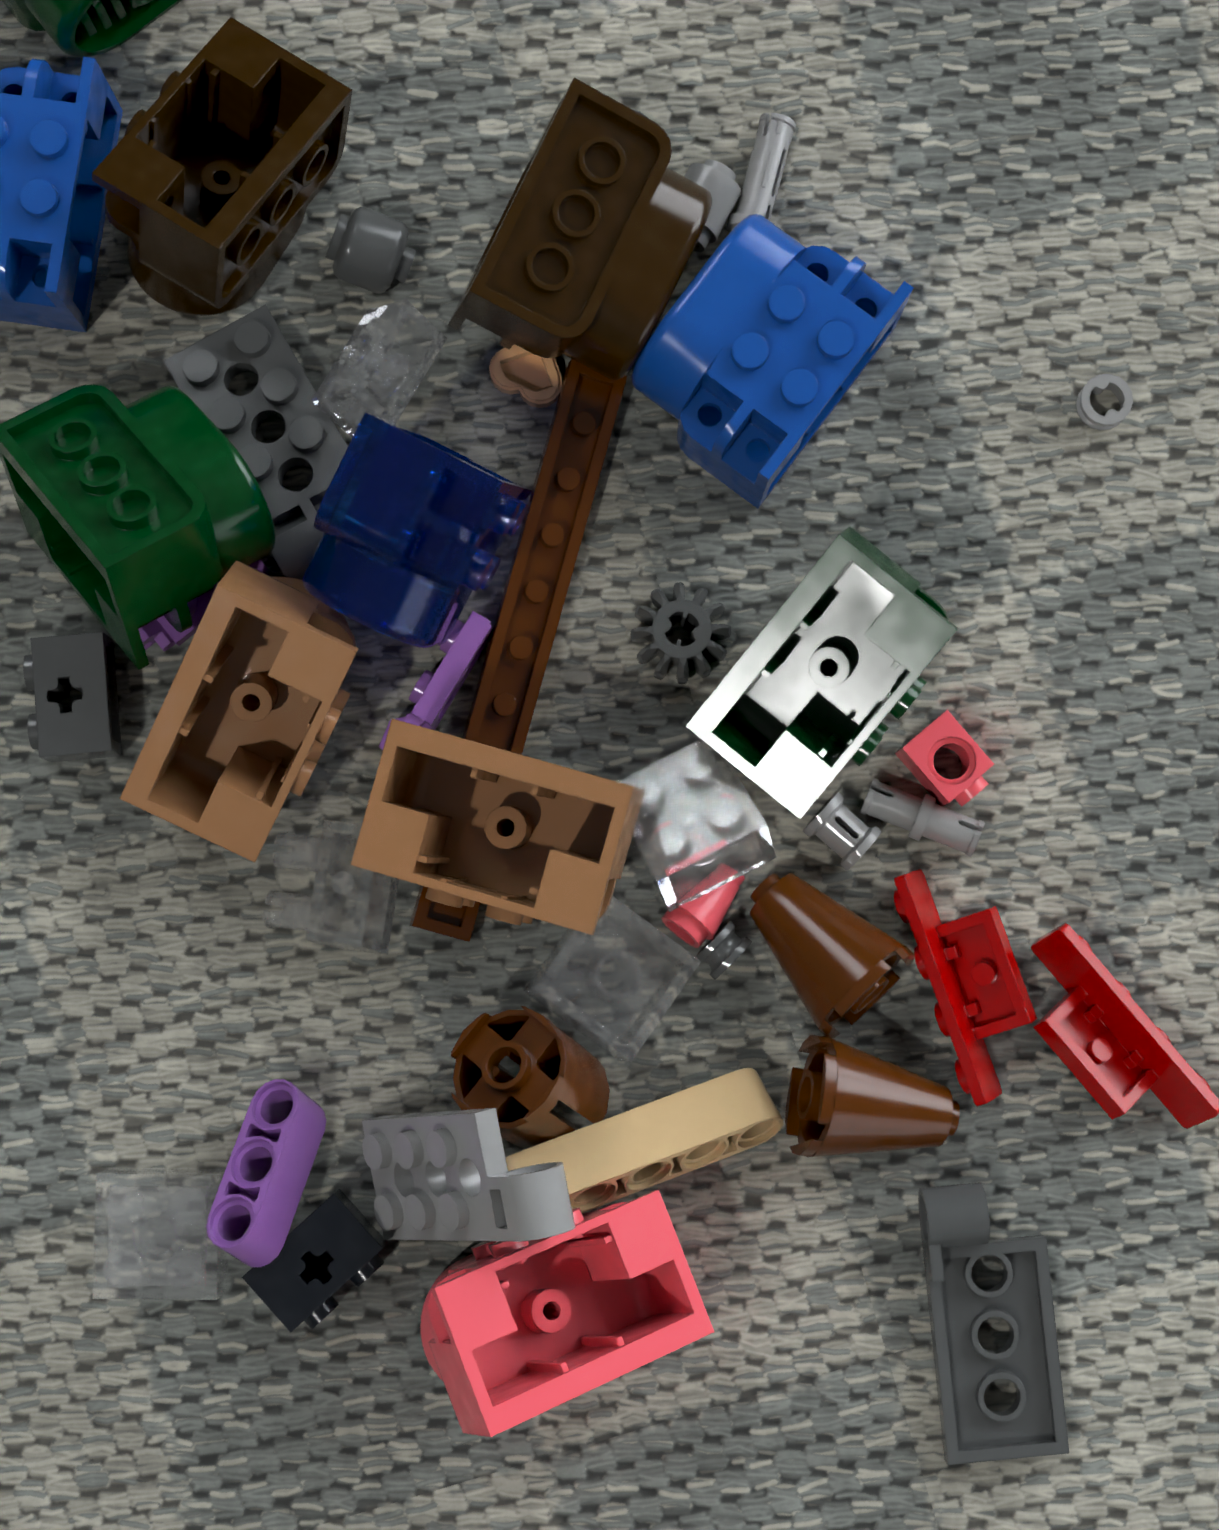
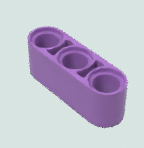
[206,1079,326,1267]

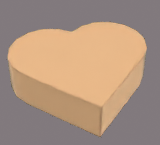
[489,344,562,408]

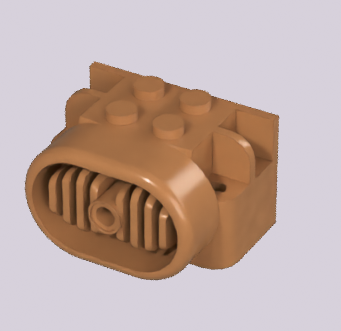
[119,561,359,862]
[351,719,645,935]

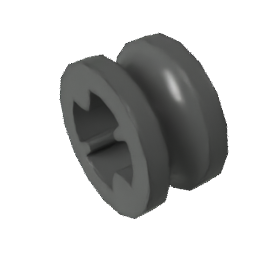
[693,921,752,980]

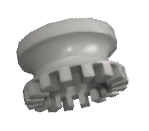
[1076,374,1133,431]

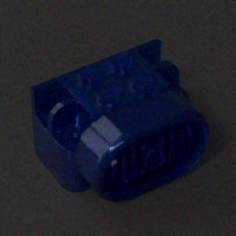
[302,412,532,648]

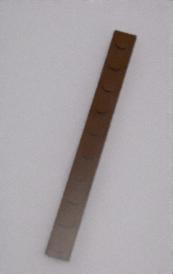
[409,359,628,942]

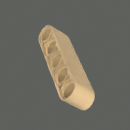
[505,1068,784,1213]

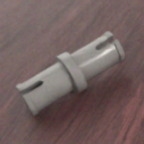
[860,778,985,857]

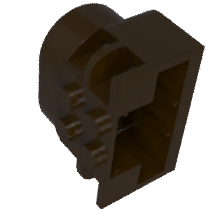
[92,17,352,316]
[448,78,712,380]

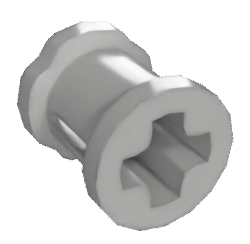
[803,792,882,871]

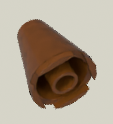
[750,873,915,1038]
[785,1035,960,1157]

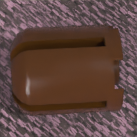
[451,1006,610,1150]

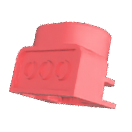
[420,1190,714,1437]

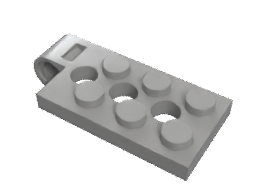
[362,1108,575,1242]

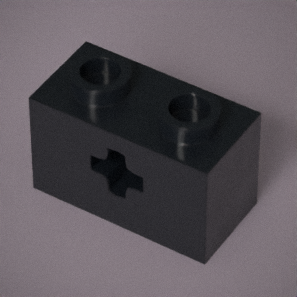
[242,1189,387,1333]

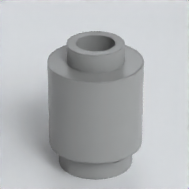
[684,159,741,252]

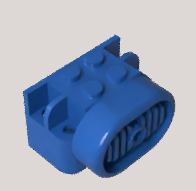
[0,56,123,332]
[631,214,914,509]

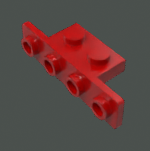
[894,869,1037,1107]
[1031,923,1219,1129]

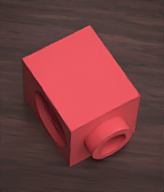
[895,710,994,807]

